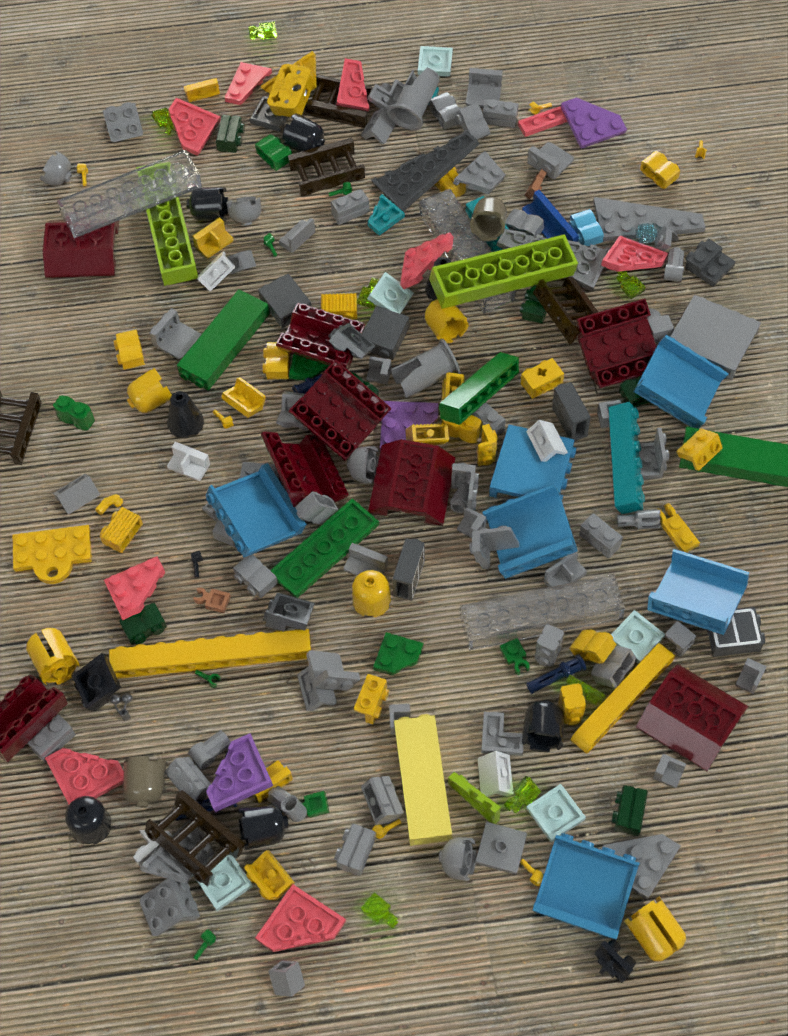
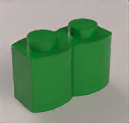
[255,134,292,171]
[53,395,95,431]

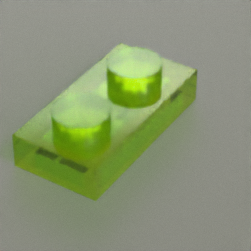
[566,675,606,705]

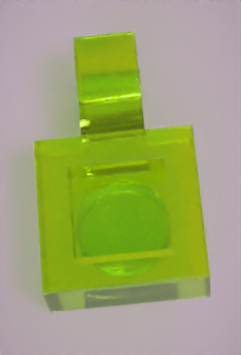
[616,271,646,299]
[357,277,379,309]
[504,776,541,814]
[360,892,399,929]

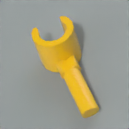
[528,101,552,115]
[695,140,707,159]
[77,163,88,186]
[213,410,234,429]
[372,819,401,839]
[520,859,543,887]

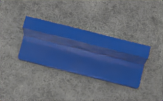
[522,189,579,242]

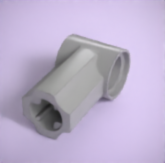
[664,247,684,282]
[188,730,231,770]
[267,786,307,822]

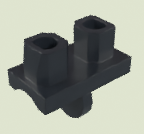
[594,939,636,983]

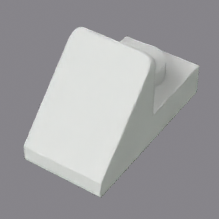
[133,830,172,868]

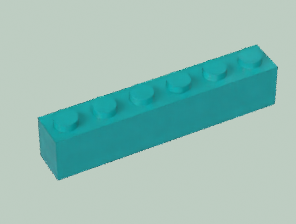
[608,402,645,514]

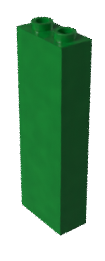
[177,289,270,391]
[679,427,788,487]

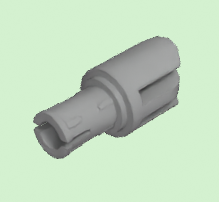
[617,509,660,530]

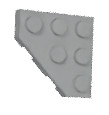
[601,834,681,900]

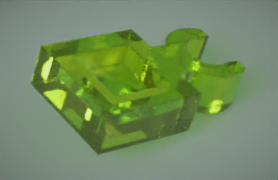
[248,21,277,39]
[151,107,176,135]

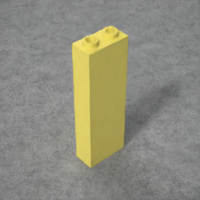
[394,714,452,846]

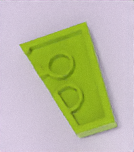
[448,772,501,824]

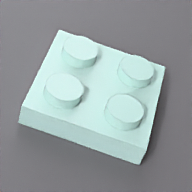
[418,46,453,77]
[367,272,414,314]
[611,610,665,664]
[526,784,586,843]
[196,855,253,911]

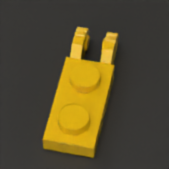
[657,503,700,553]

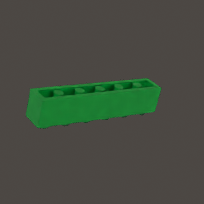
[439,352,519,425]

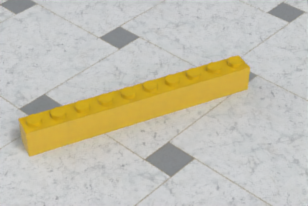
[109,629,311,679]

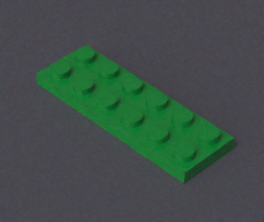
[270,498,379,598]

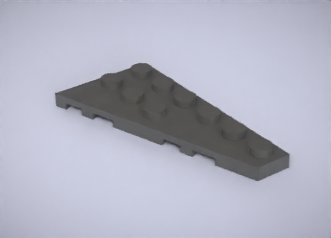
[371,131,479,212]

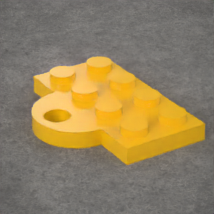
[12,525,92,584]

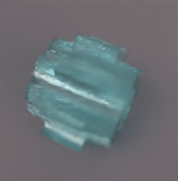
[636,223,657,243]

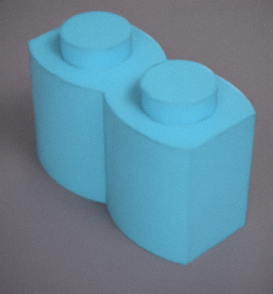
[568,209,604,246]

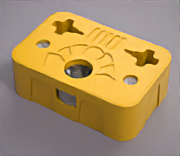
[267,64,315,118]

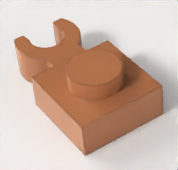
[524,169,547,200]
[193,588,231,613]

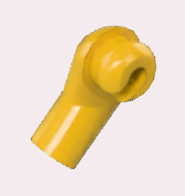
[95,494,123,515]

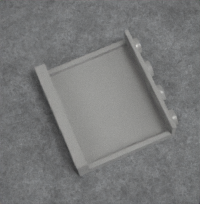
[670,295,761,381]

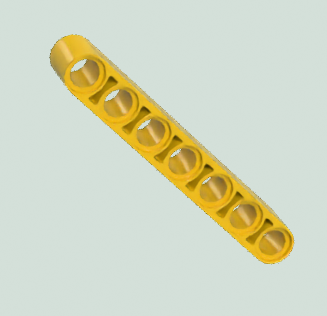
[570,643,676,754]

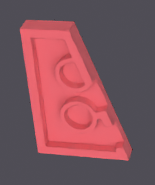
[336,58,369,112]
[225,62,272,105]

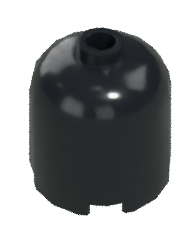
[282,113,325,152]
[187,187,228,222]
[522,700,564,753]
[65,796,111,845]
[238,804,289,850]

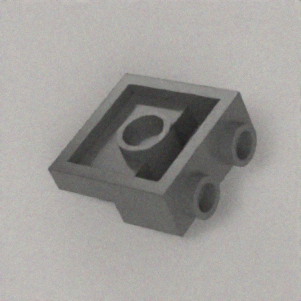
[685,238,736,287]
[328,323,376,359]
[263,592,315,631]

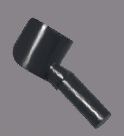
[191,550,203,579]

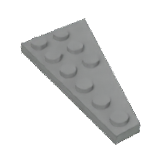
[593,197,706,242]
[496,229,610,291]

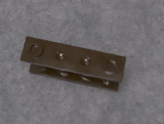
[303,75,373,128]
[288,137,365,196]
[533,276,598,344]
[0,391,42,465]
[145,790,245,887]

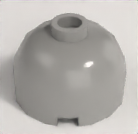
[40,151,72,186]
[227,196,261,226]
[347,446,379,484]
[439,837,477,881]

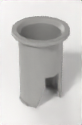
[387,67,440,131]
[391,338,461,398]

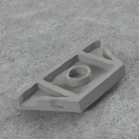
[453,151,506,194]
[140,820,214,884]

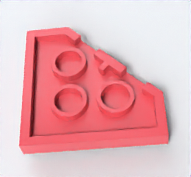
[168,98,221,156]
[400,232,454,289]
[601,236,669,272]
[104,556,165,620]
[45,748,124,804]
[255,884,346,952]

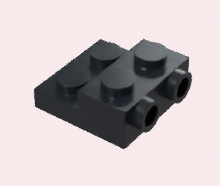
[72,653,122,711]

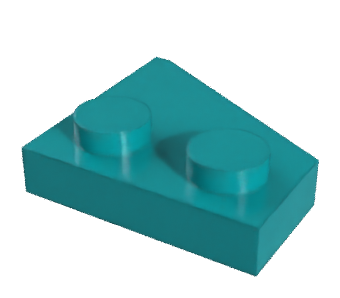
[368,194,405,236]

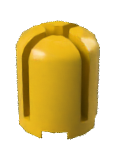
[26,628,79,685]
[624,896,686,961]

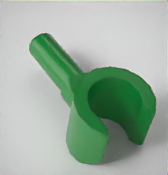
[328,182,352,197]
[263,233,277,257]
[195,670,221,688]
[193,929,216,960]

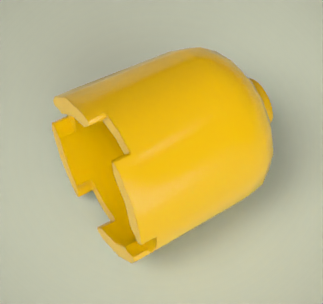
[425,299,469,344]
[127,368,172,413]
[352,570,391,617]

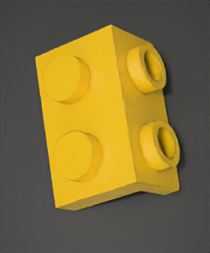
[221,377,266,418]
[477,424,498,466]
[676,428,723,471]
[354,674,389,725]
[244,850,295,900]

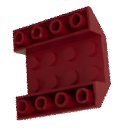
[42,218,119,278]
[576,298,657,389]
[276,303,366,370]
[288,359,392,461]
[261,431,349,507]
[368,439,456,526]
[636,664,749,772]
[0,674,68,763]

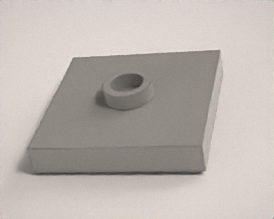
[475,822,527,875]

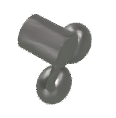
[110,693,133,721]

